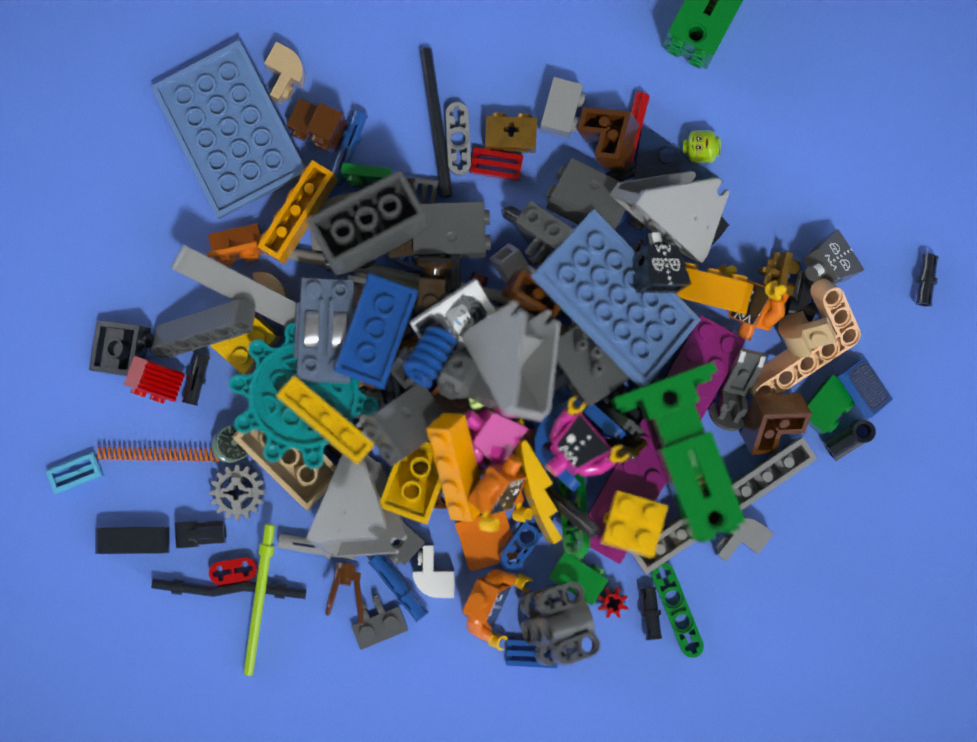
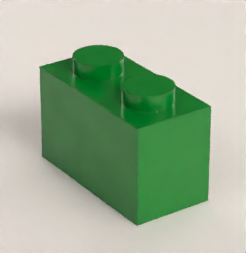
[806,375,855,434]
[548,551,608,606]

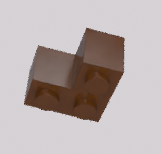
[287,98,348,152]
[577,107,639,171]
[501,269,560,320]
[741,394,812,455]

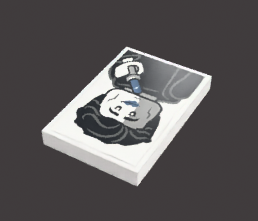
[409,278,496,364]

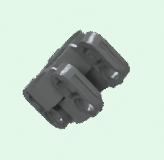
[519,582,600,666]

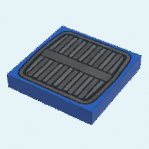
[838,357,893,420]

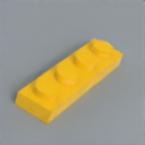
[277,376,375,465]

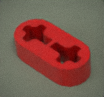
[209,557,259,585]

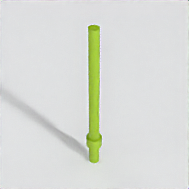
[243,523,275,676]

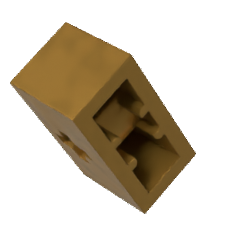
[485,113,537,153]

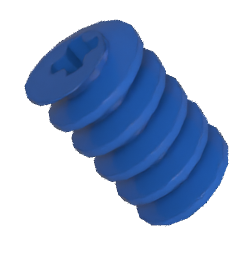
[403,327,457,388]

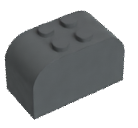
[307,170,427,275]

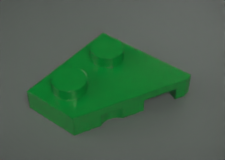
[341,163,392,188]

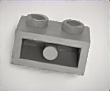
[540,77,586,138]

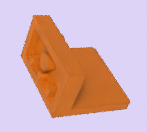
[206,224,264,267]

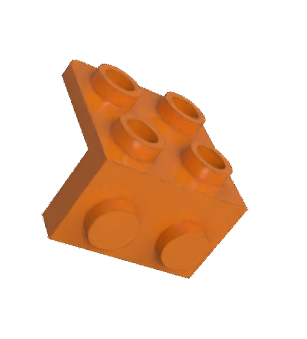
[455,511,517,571]

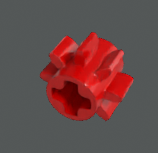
[597,587,628,618]

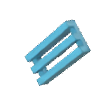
[45,452,104,494]

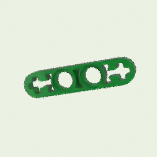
[558,473,590,558]
[651,562,704,658]

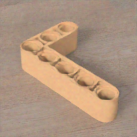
[749,278,861,396]

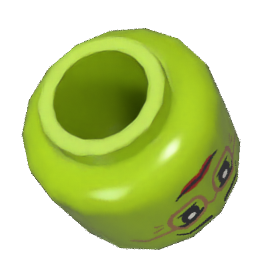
[683,130,721,163]

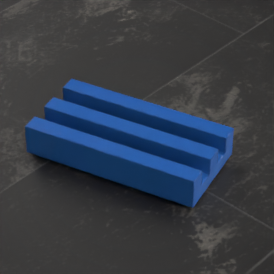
[506,639,558,668]

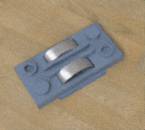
[294,278,356,384]

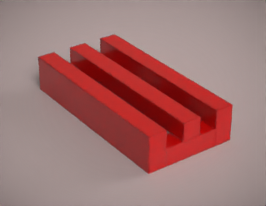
[470,147,524,182]

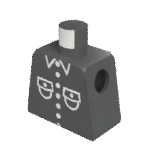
[804,229,865,285]

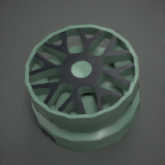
[211,425,248,463]

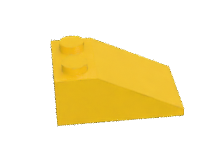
[380,442,442,525]

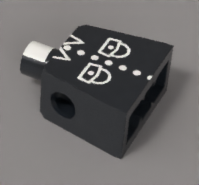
[634,232,691,293]

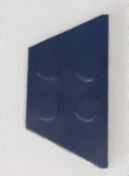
[633,126,723,184]

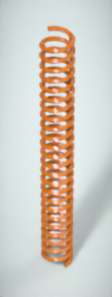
[97,446,220,463]

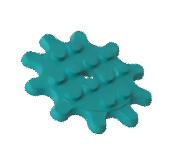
[229,323,379,469]

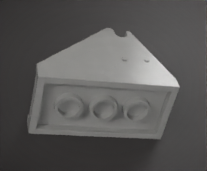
[610,171,730,263]
[461,301,560,421]
[306,454,407,557]

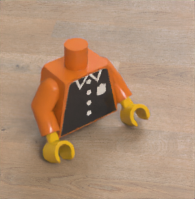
[717,264,789,341]
[467,454,532,532]
[462,569,533,651]

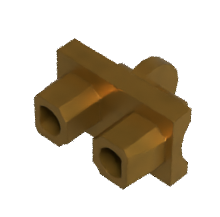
[757,251,800,297]

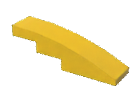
[515,439,562,544]

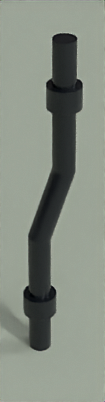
[151,578,307,599]

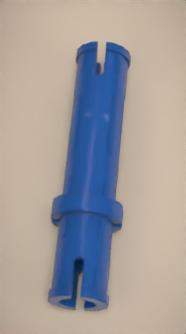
[330,110,368,186]
[368,555,429,623]

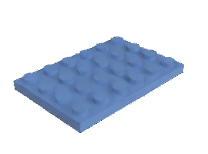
[151,40,305,220]
[531,209,701,389]

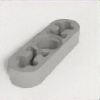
[446,102,471,176]

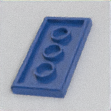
[334,273,418,389]

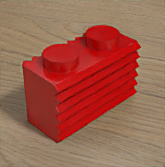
[124,356,185,404]

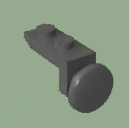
[709,348,766,431]

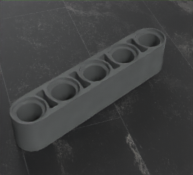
[151,299,256,358]

